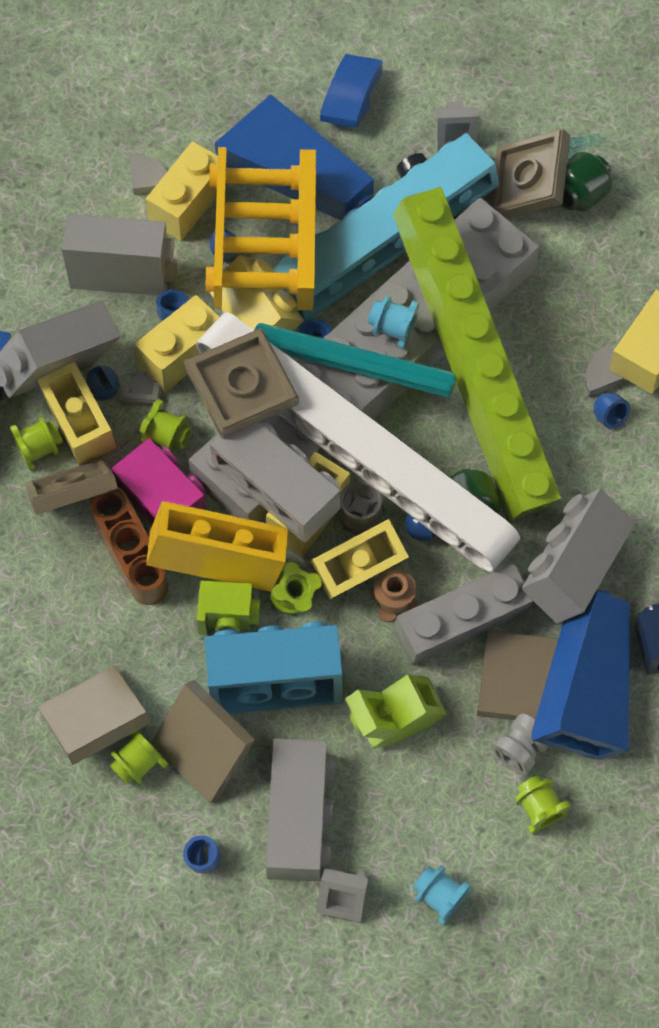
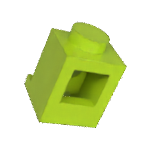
[196,580,261,635]

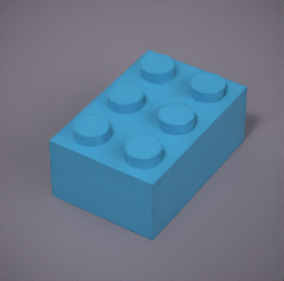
[204,622,343,714]

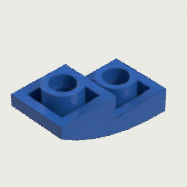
[320,54,383,128]

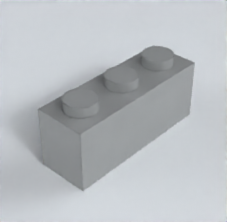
[210,419,340,543]
[521,488,635,624]
[393,563,533,665]
[266,738,335,881]

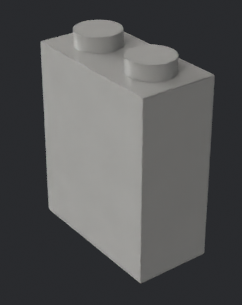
[62,214,177,296]
[0,300,121,398]

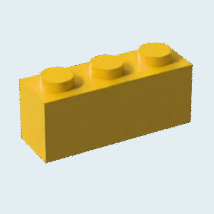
[146,501,288,592]

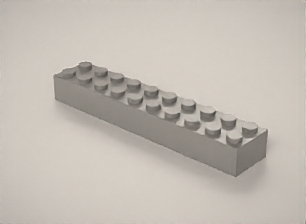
[189,197,540,522]

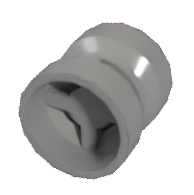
[340,481,382,535]
[492,713,550,776]

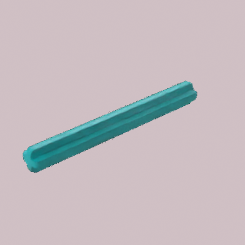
[254,323,456,397]

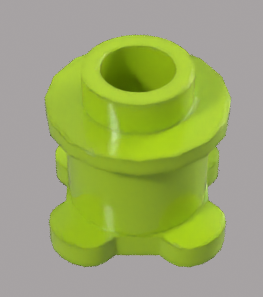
[139,399,192,453]
[10,416,63,471]
[269,562,322,614]
[110,731,169,785]
[514,775,571,834]

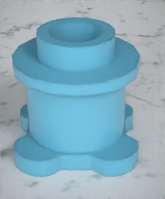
[368,295,419,349]
[413,865,471,925]

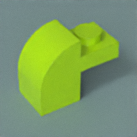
[345,674,447,748]

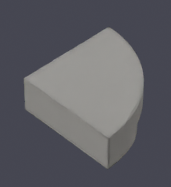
[129,154,168,195]
[585,343,627,397]
[119,371,162,407]

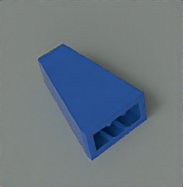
[215,94,374,220]
[532,590,630,760]

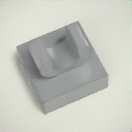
[436,101,477,150]
[316,865,369,922]

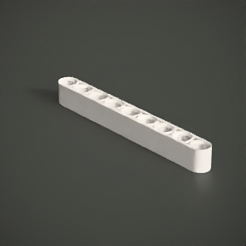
[196,312,520,572]

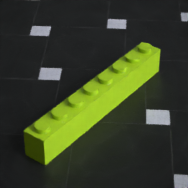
[392,187,561,522]

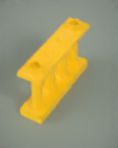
[206,147,316,310]

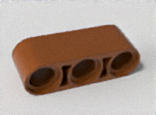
[90,488,168,605]

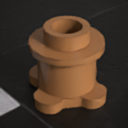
[370,568,419,622]

